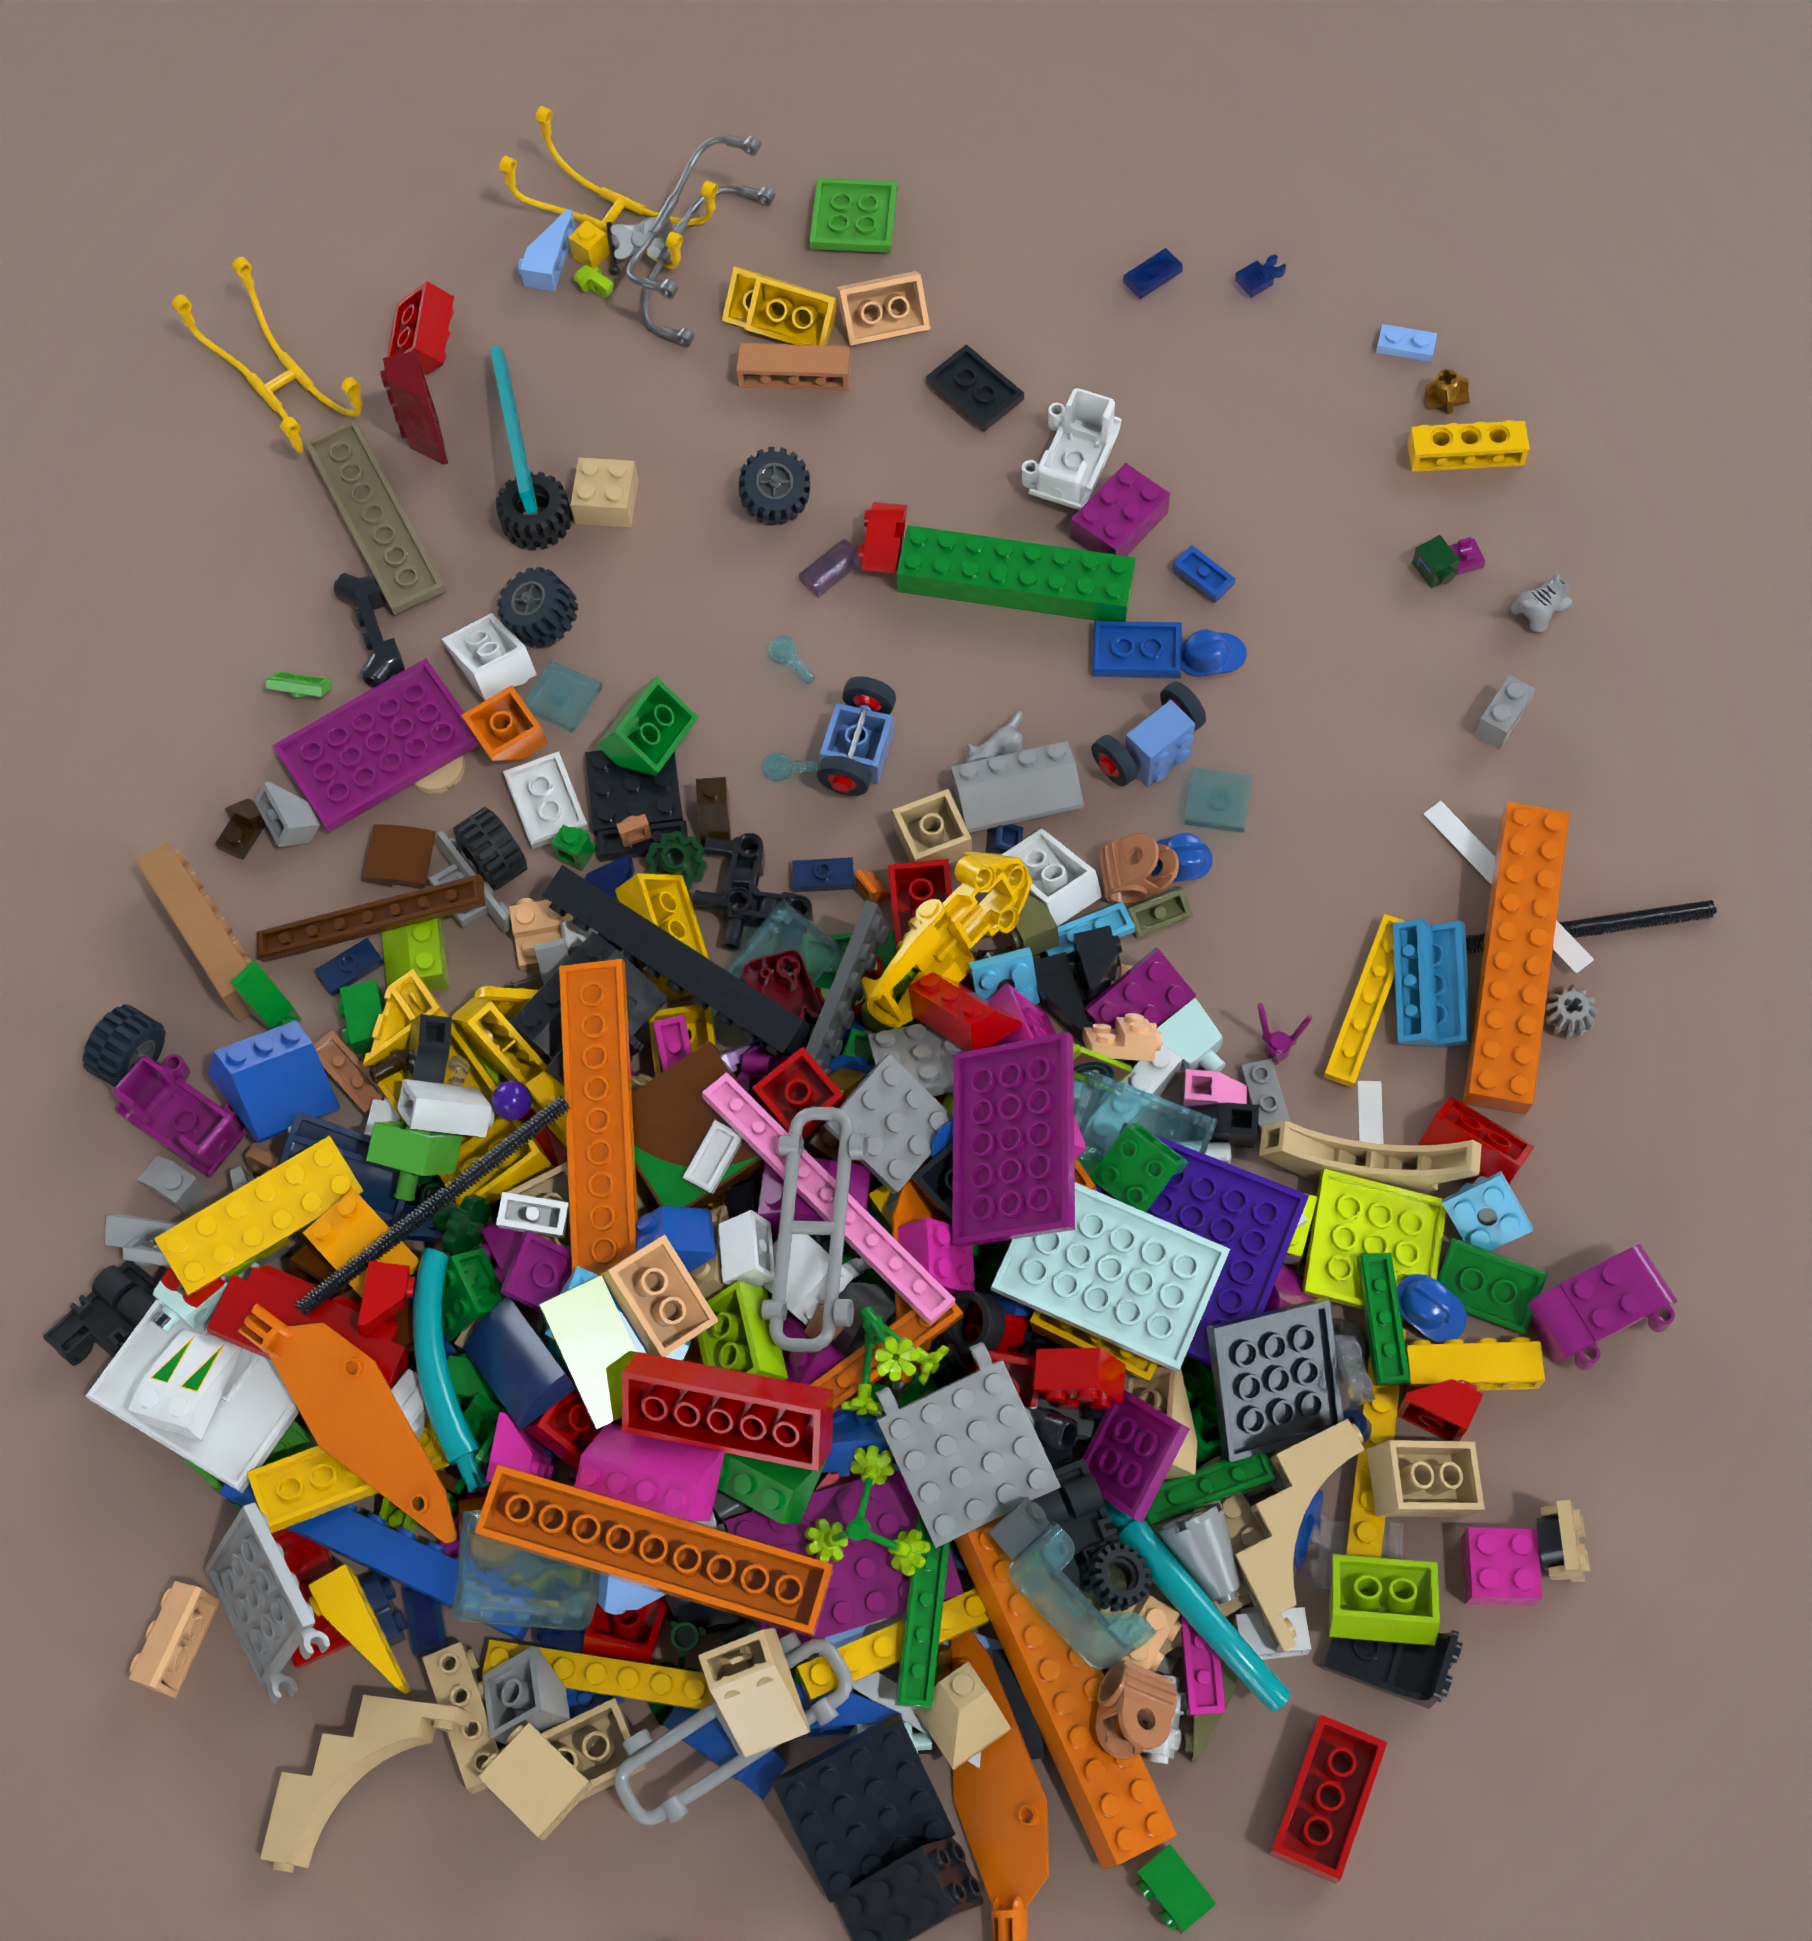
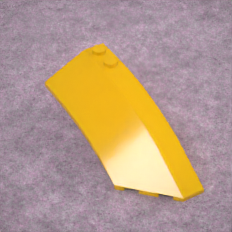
[363,969,555,1205]

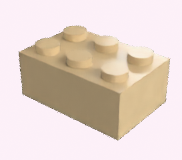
[1367,1440,1485,1517]
[541,1698,647,1801]

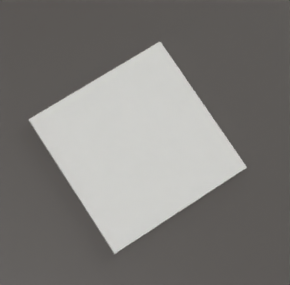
[85,1262,300,1493]

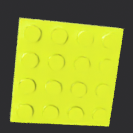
[1302,1169,1446,1321]

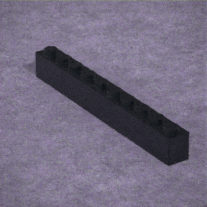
[542,865,813,1058]

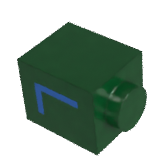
[1412,535,1460,588]

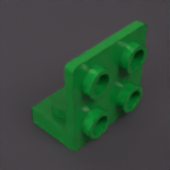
[1091,1122,1189,1213]
[442,1248,506,1342]

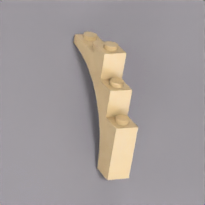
[1259,1120,1482,1193]

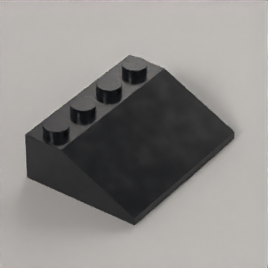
[510,931,668,1063]

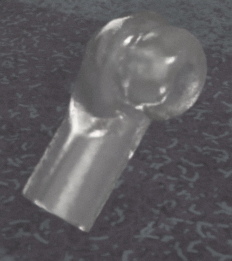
[446,1055,471,1086]

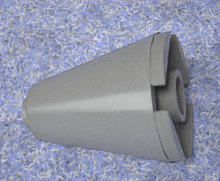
[1158,1501,1241,1604]

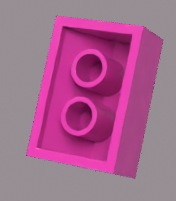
[988,983,1056,1046]
[486,1412,556,1482]

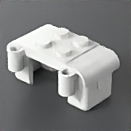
[1022,388,1122,510]

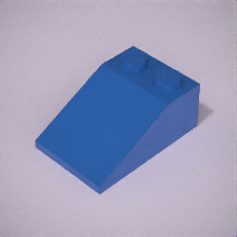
[795,1685,904,1738]

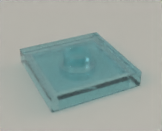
[524,660,603,733]
[1184,767,1252,833]

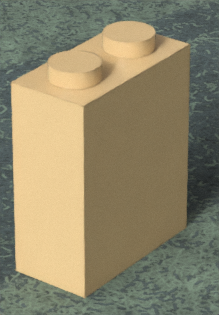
[478,1723,593,1841]

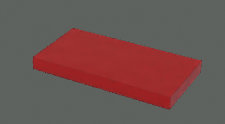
[272,1529,352,1669]

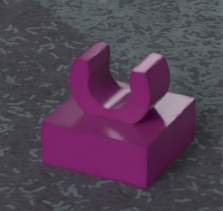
[1450,537,1485,575]

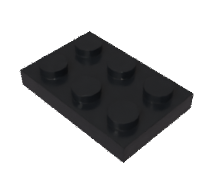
[926,344,1024,432]

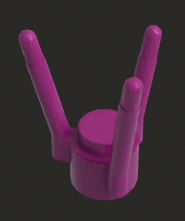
[1257,1003,1312,1065]

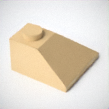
[914,1661,1012,1770]

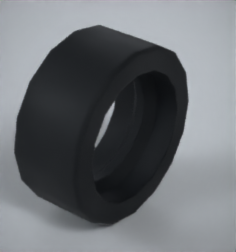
[942,1290,1006,1355]

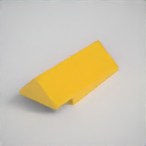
[721,266,836,346]

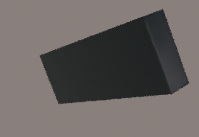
[597,820,688,862]

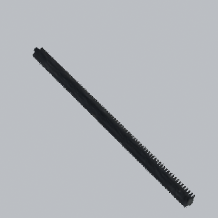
[1466,900,1717,954]
[294,1095,571,1316]

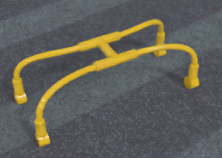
[499,106,718,269]
[172,257,363,454]

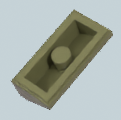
[1125,886,1193,938]

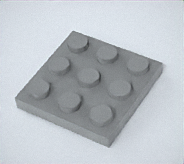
[868,1023,967,1096]
[823,1054,953,1194]

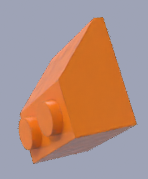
[461,685,548,761]

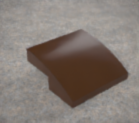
[362,824,436,889]

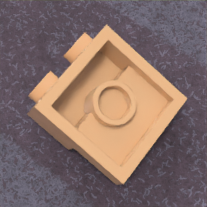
[509,898,575,971]
[1082,1013,1162,1061]
[1086,1578,1182,1672]

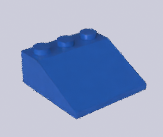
[208,1020,340,1143]

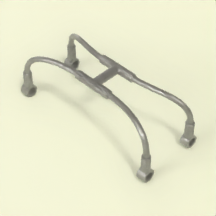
[626,135,775,347]

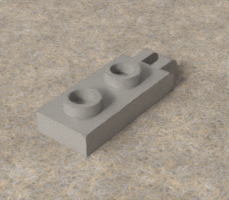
[1240,1058,1290,1134]

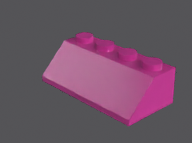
[574,1422,725,1521]

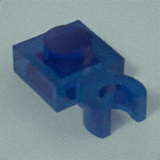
[1235,254,1286,298]

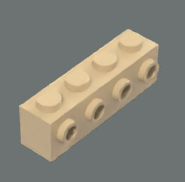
[422,1642,506,1794]

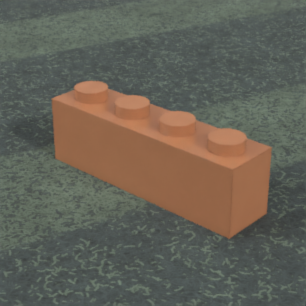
[737,343,851,391]

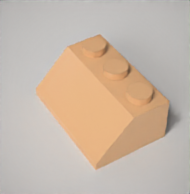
[836,271,930,346]
[600,1234,719,1357]
[129,1581,220,1699]

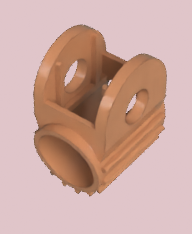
[1098,833,1179,904]
[1096,1659,1177,1759]

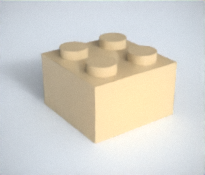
[570,457,639,528]
[892,789,972,863]

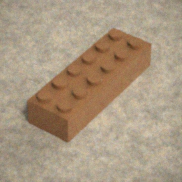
[135,841,252,1022]

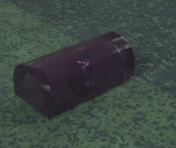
[799,539,861,598]

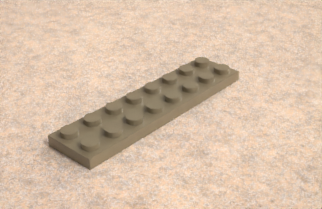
[304,419,446,615]

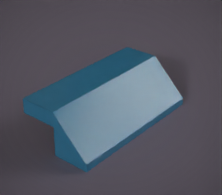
[1393,919,1471,1047]

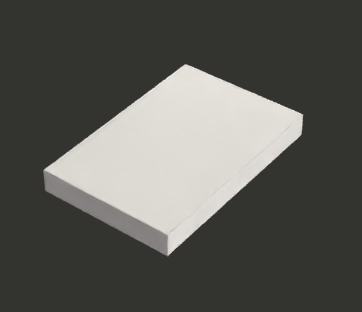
[503,751,589,849]

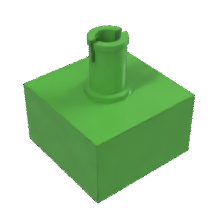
[366,1121,463,1201]

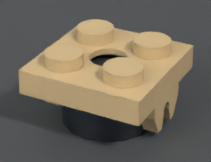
[1537,1500,1590,1583]

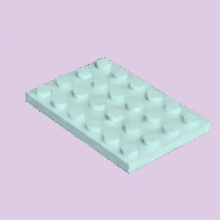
[991,1182,1230,1373]

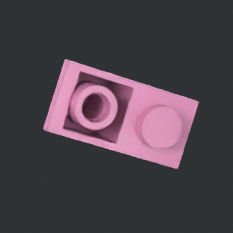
[1182,1069,1247,1107]

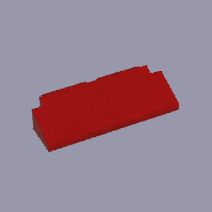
[207,1265,409,1389]

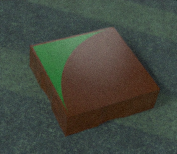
[632,1041,765,1209]

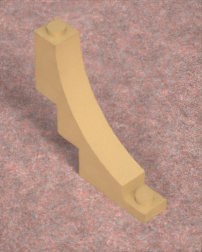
[1234,1419,1364,1653]
[260,1695,471,1873]

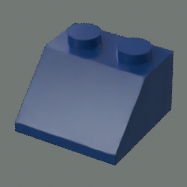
[636,1206,716,1272]

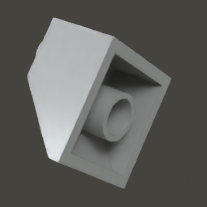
[482,1646,570,1745]

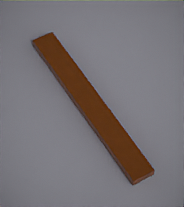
[257,874,486,963]

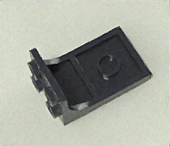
[1322,1630,1463,1709]
[834,1837,983,1941]

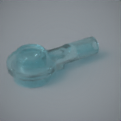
[768,635,816,684]
[762,752,821,781]

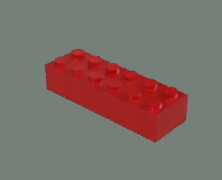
[622,1352,834,1471]

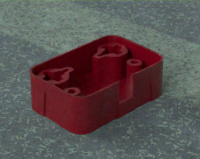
[740,949,822,1055]

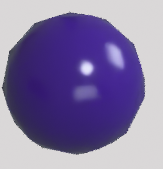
[491,1080,532,1121]

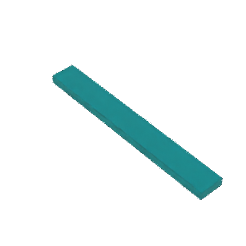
[490,345,538,514]

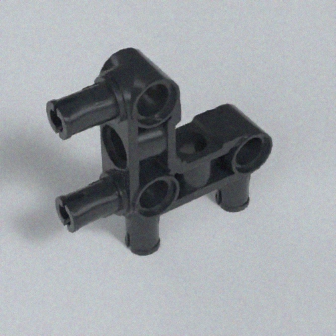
[693,833,814,954]

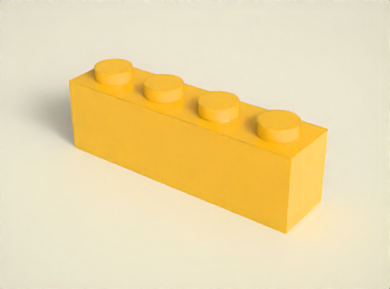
[1405,1337,1545,1393]

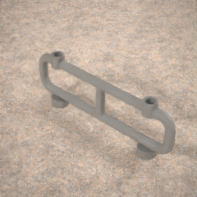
[762,1107,869,1353]
[615,1632,853,1826]

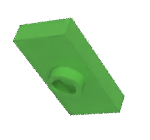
[266,671,332,697]

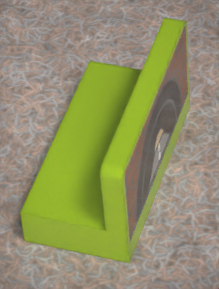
[1073,1043,1132,1091]

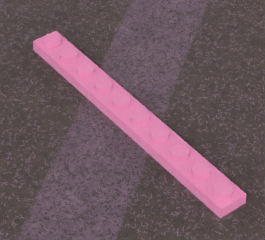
[702,1072,955,1325]

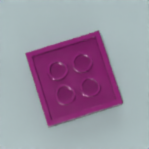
[1082,1389,1190,1522]

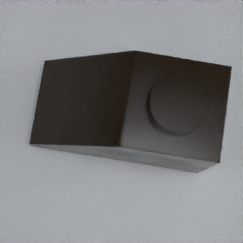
[696,777,731,847]

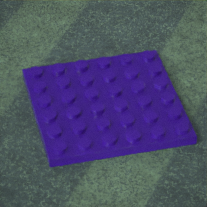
[1095,1122,1309,1366]

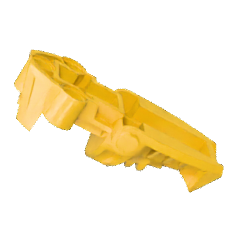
[861,852,1032,1028]

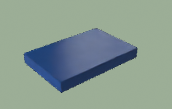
[1093,621,1182,678]

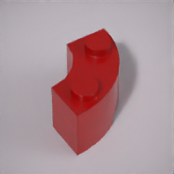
[858,502,907,573]

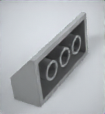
[951,741,1084,833]

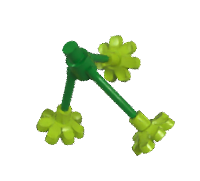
[840,1306,949,1416]
[805,1445,930,1576]

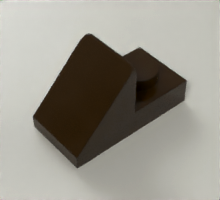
[215,798,266,860]

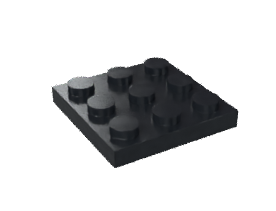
[585,750,683,836]

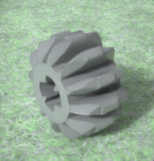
[1545,984,1598,1039]

